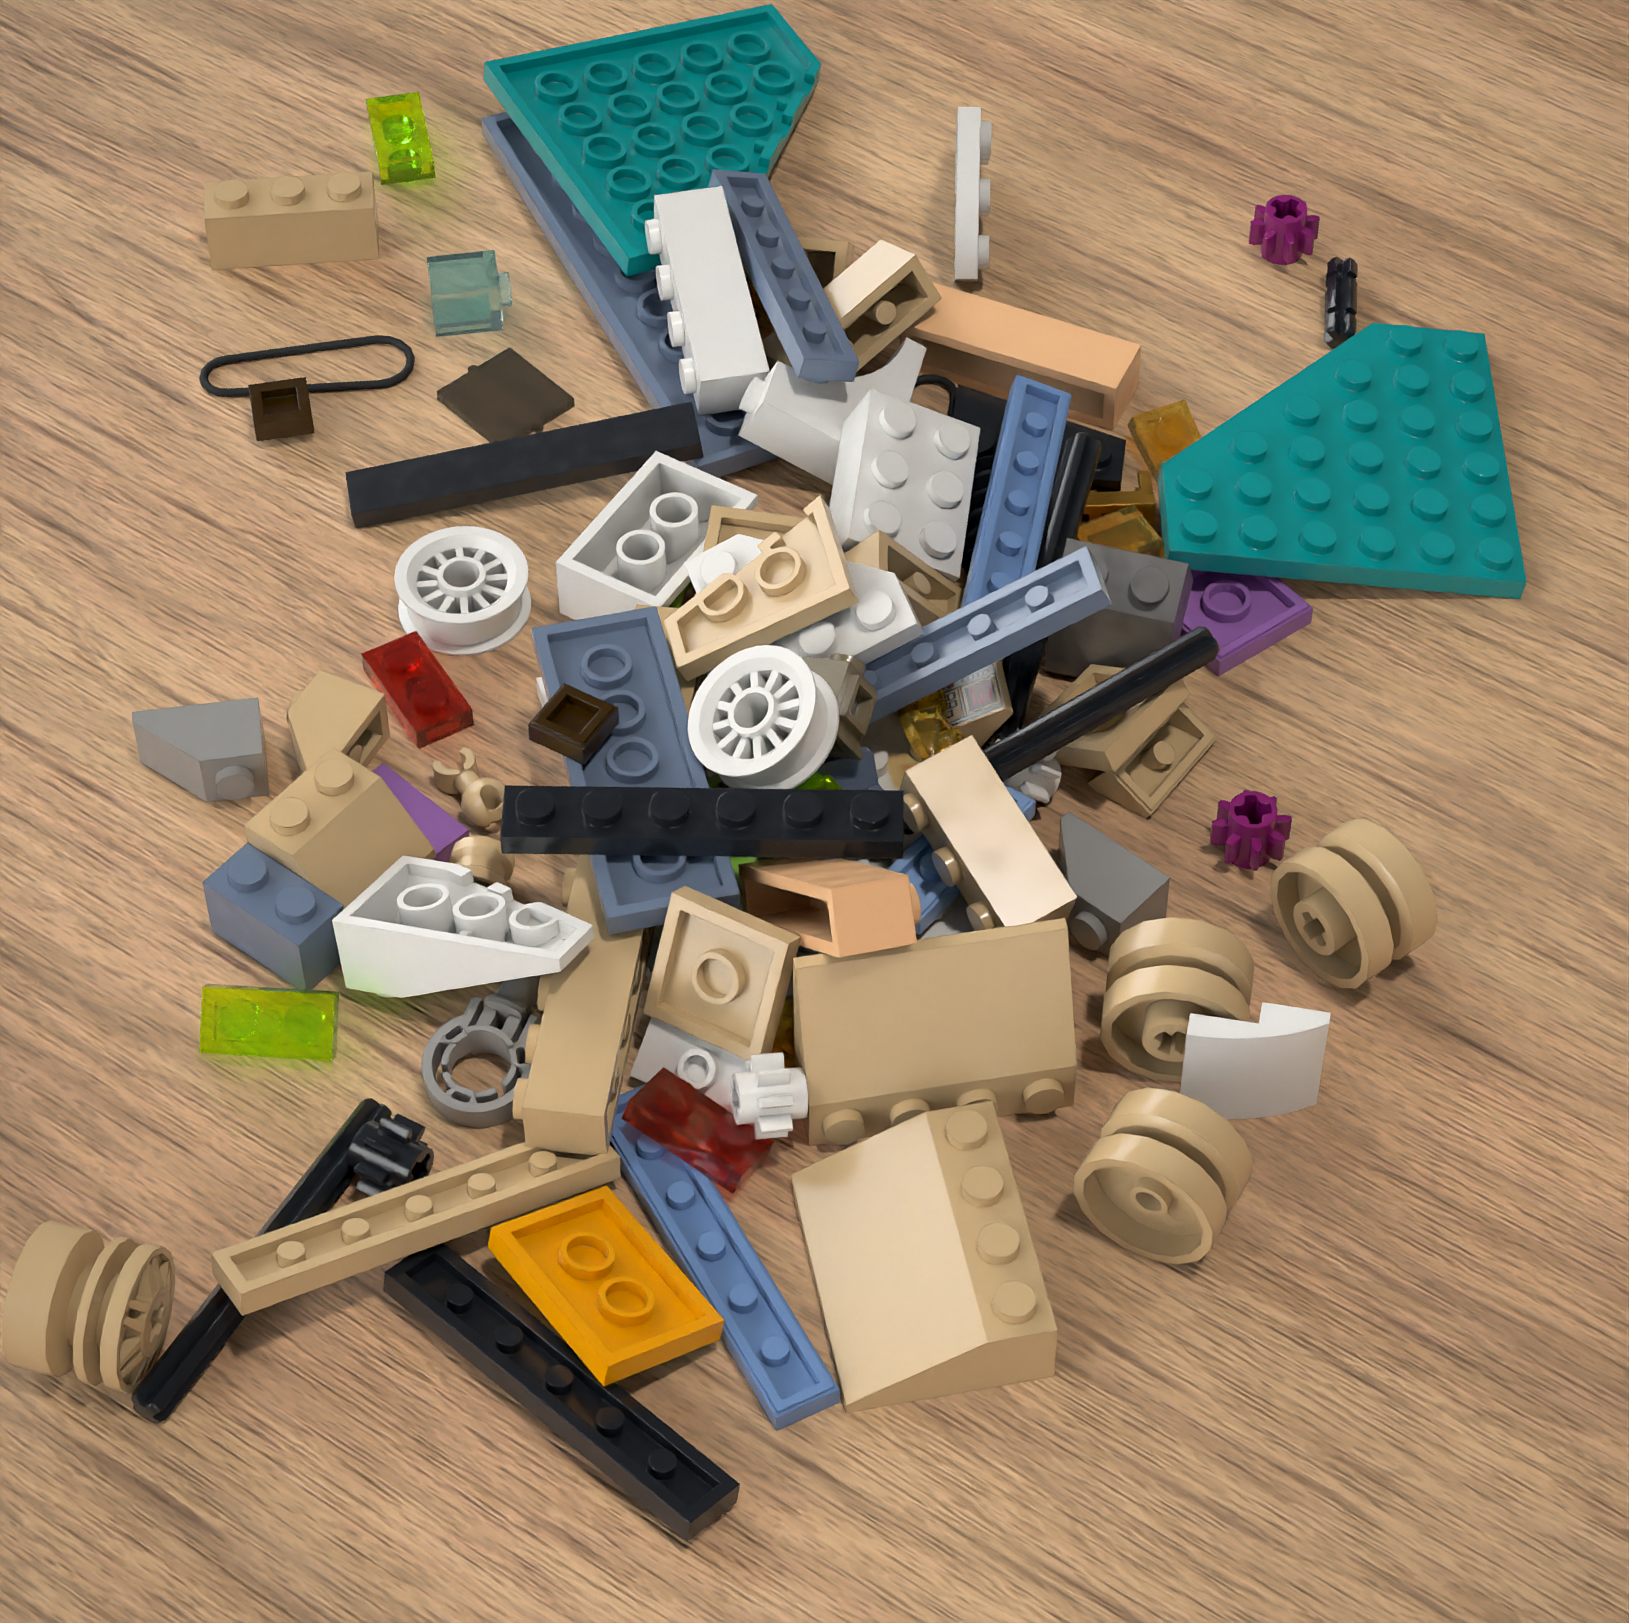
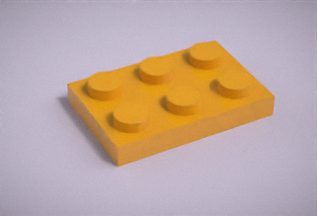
[487,1185,725,1387]

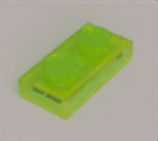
[366,92,436,185]
[199,984,339,1061]

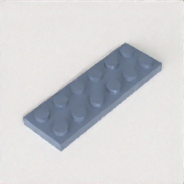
[532,606,740,935]

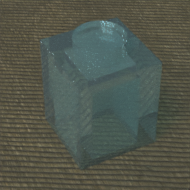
[427,250,512,337]

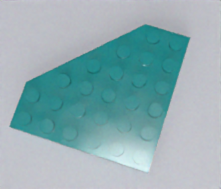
[483,4,821,276]
[1157,323,1527,599]

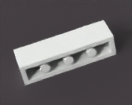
[645,186,770,416]

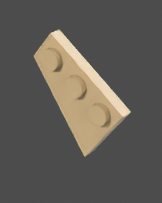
[664,495,859,681]

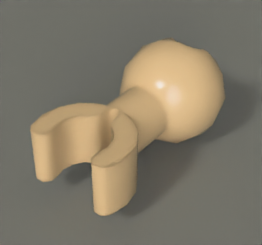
[432,747,505,828]

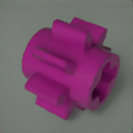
[1248,195,1320,265]
[1210,790,1292,871]

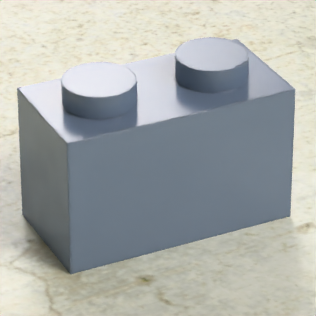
[202,842,344,994]

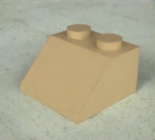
[244,747,436,909]

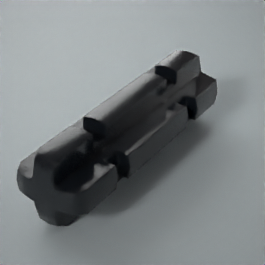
[1324,256,1358,348]

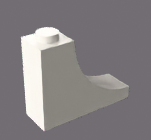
[739,337,927,485]

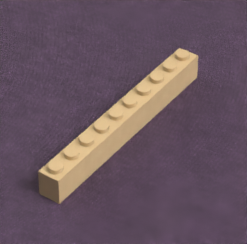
[513,604,708,1155]

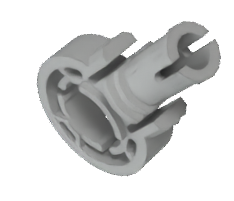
[422,975,541,1128]

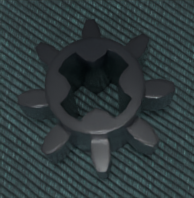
[348,1113,434,1196]

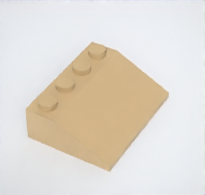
[793,918,1077,1146]
[791,1101,1058,1413]

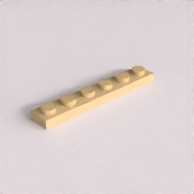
[211,1142,621,1316]

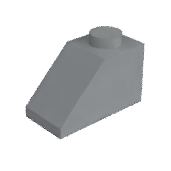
[132,697,270,802]
[1058,811,1170,958]

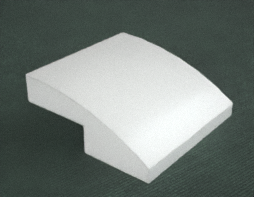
[1180,1002,1331,1120]

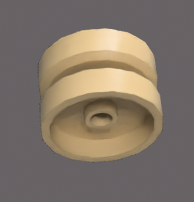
[1270,819,1438,989]
[1100,917,1254,1082]
[1073,1087,1253,1265]

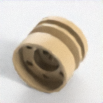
[2,1220,175,1394]

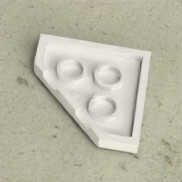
[954,107,992,282]
[684,534,925,665]

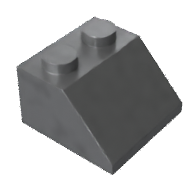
[1044,538,1193,679]

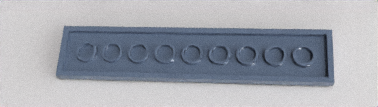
[482,112,779,478]

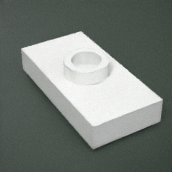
[630,1017,754,1125]

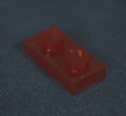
[361,631,474,749]
[621,1067,774,1194]

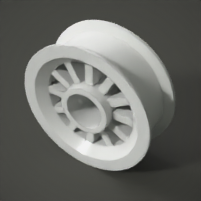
[394,526,531,656]
[688,645,839,789]

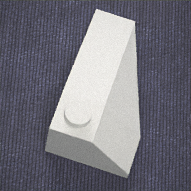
[332,855,595,998]

